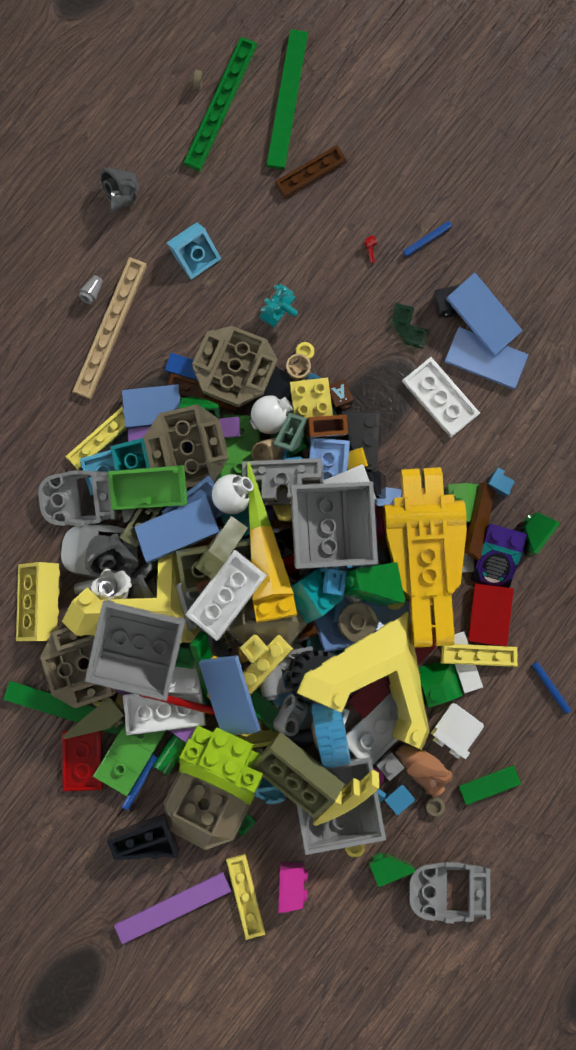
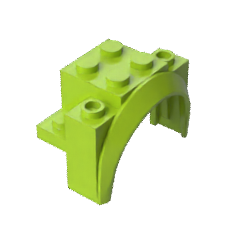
[179,725,263,805]

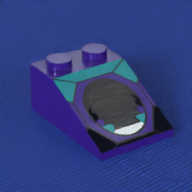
[470,524,527,588]

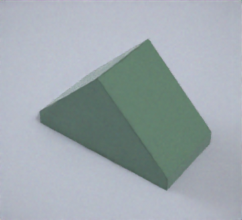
[274,413,307,452]

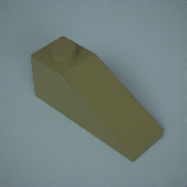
[120,507,164,548]
[195,516,247,580]
[63,696,125,739]

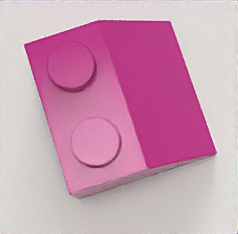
[278,862,308,913]

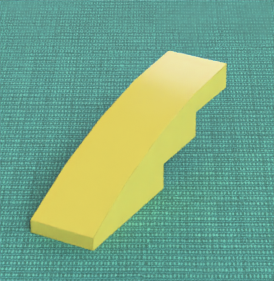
[313,770,379,826]

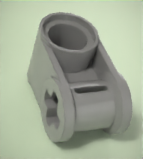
[273,694,309,736]

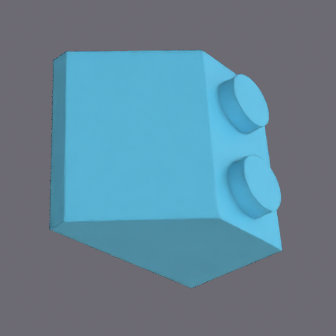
[167,222,221,279]

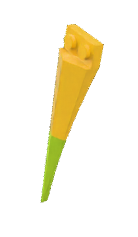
[247,462,297,623]

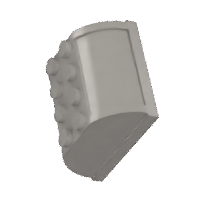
[290,482,378,569]
[85,600,186,701]
[297,757,386,855]

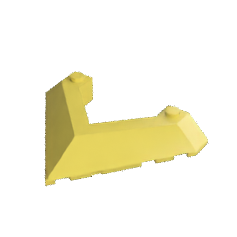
[62,549,200,643]
[297,612,430,751]

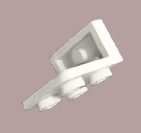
[430,703,484,759]

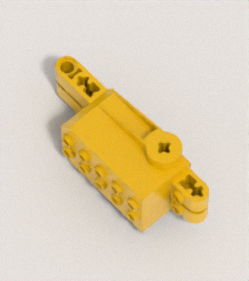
[383,467,467,648]

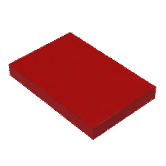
[468,584,514,646]
[62,730,103,791]

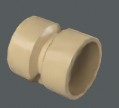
[286,354,311,381]
[252,437,284,461]

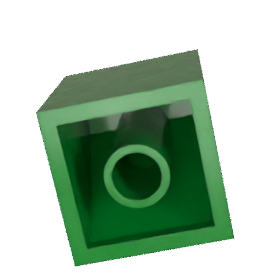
[344,562,405,606]

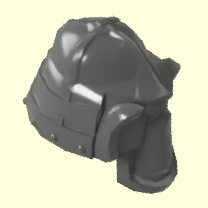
[100,167,140,213]
[85,534,138,576]
[129,560,158,599]

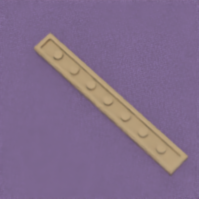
[73,257,147,400]

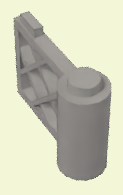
[260,646,313,701]

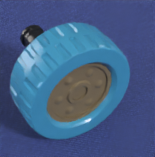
[285,703,351,768]

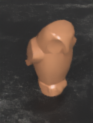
[395,744,453,798]

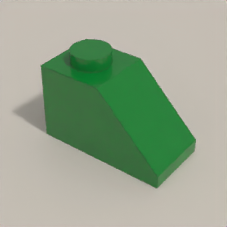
[368,852,416,887]

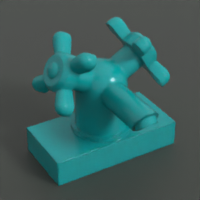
[259,284,298,329]

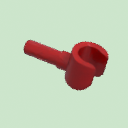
[364,235,377,264]

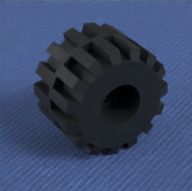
[286,650,333,704]

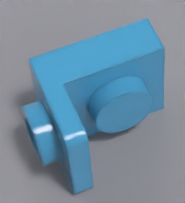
[320,566,347,596]

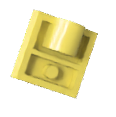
[290,377,333,418]

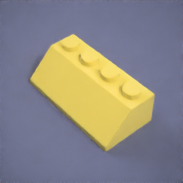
[16,562,60,641]

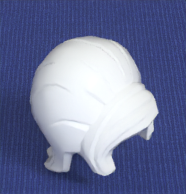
[91,569,132,600]

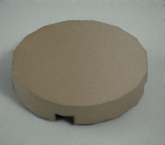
[337,602,377,642]

